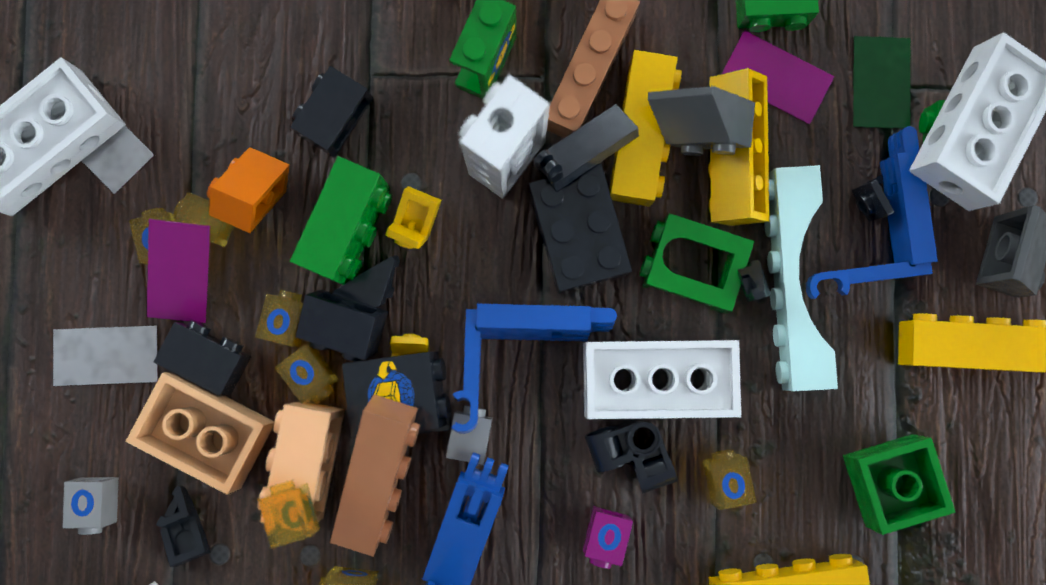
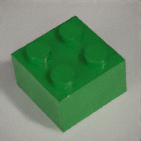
[843,434,956,535]

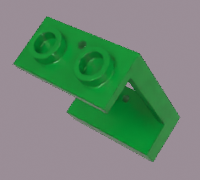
[639,213,755,314]

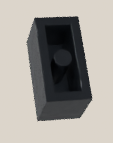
[290,66,373,158]
[295,289,388,362]
[153,319,252,397]

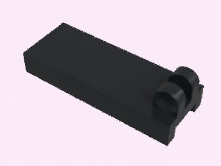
[533,104,639,192]

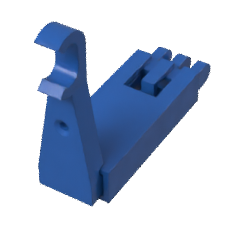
[806,126,938,299]
[451,304,617,434]
[422,452,509,585]

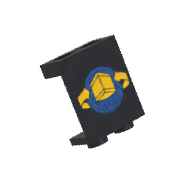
[342,351,451,439]

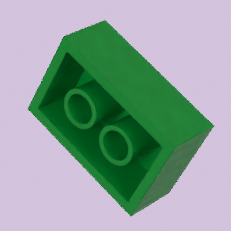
[290,156,392,285]

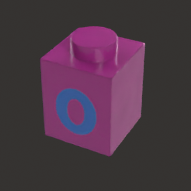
[583,506,633,569]

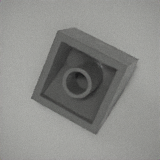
[648,86,755,156]
[975,205,1046,298]

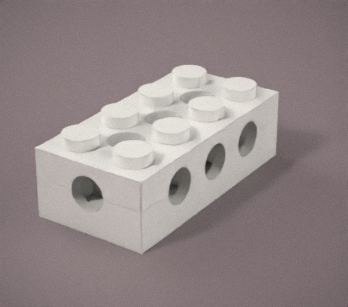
[909,32,1046,211]
[0,57,126,216]
[459,75,550,199]
[583,340,741,419]

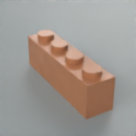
[547,0,640,138]
[330,395,420,556]

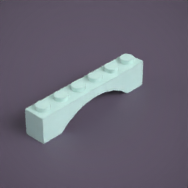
[765,165,838,391]

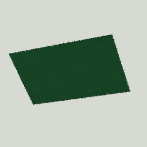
[853,36,911,128]

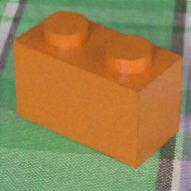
[207,147,290,233]

